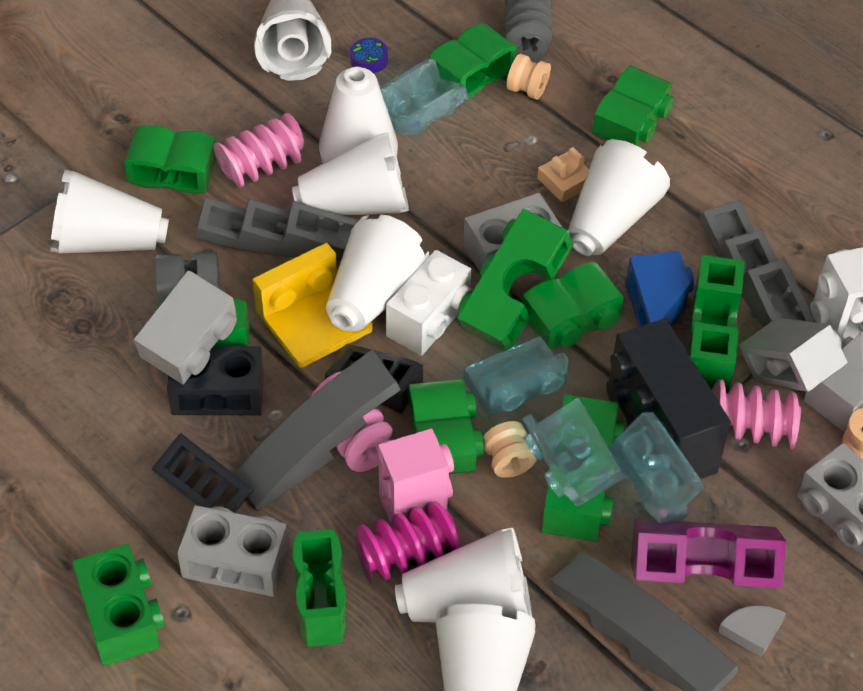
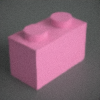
[378,429,454,523]

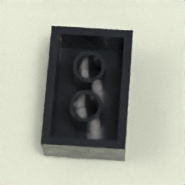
[606,318,731,491]

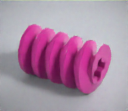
[356,501,462,585]

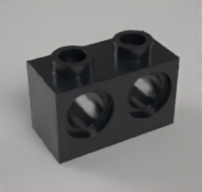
[167,344,264,416]

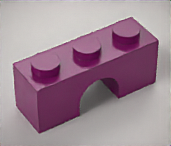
[631,519,786,588]

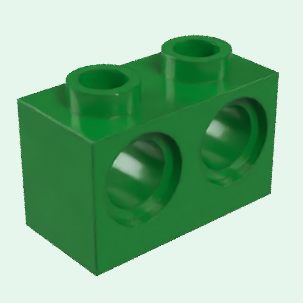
[72,543,165,666]

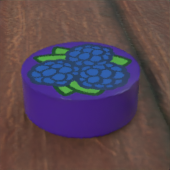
[350,38,388,73]

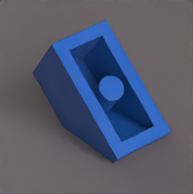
[626,251,694,327]

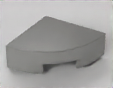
[718,606,786,657]

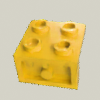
[252,243,372,368]

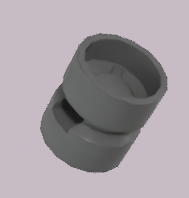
[155,252,221,303]

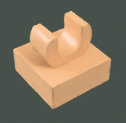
[537,147,589,202]

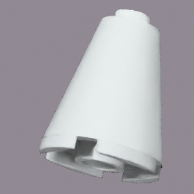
[254,0,331,81]
[319,67,398,164]
[292,132,409,215]
[568,139,670,256]
[50,170,169,254]
[326,214,430,331]
[395,528,532,623]
[436,603,536,691]

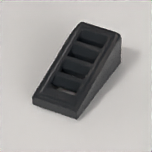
[325,343,423,414]
[151,433,253,513]

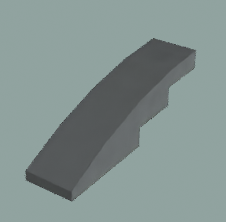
[194,197,358,260]
[699,200,816,327]
[235,349,401,511]
[550,552,739,691]

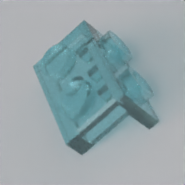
[380,58,469,136]
[463,336,569,417]
[522,398,626,507]
[608,412,706,523]

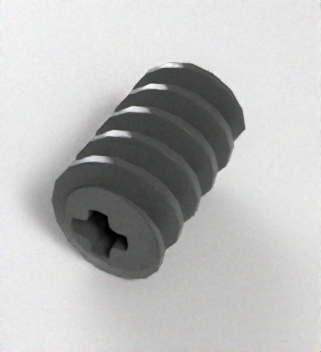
[504,0,553,62]

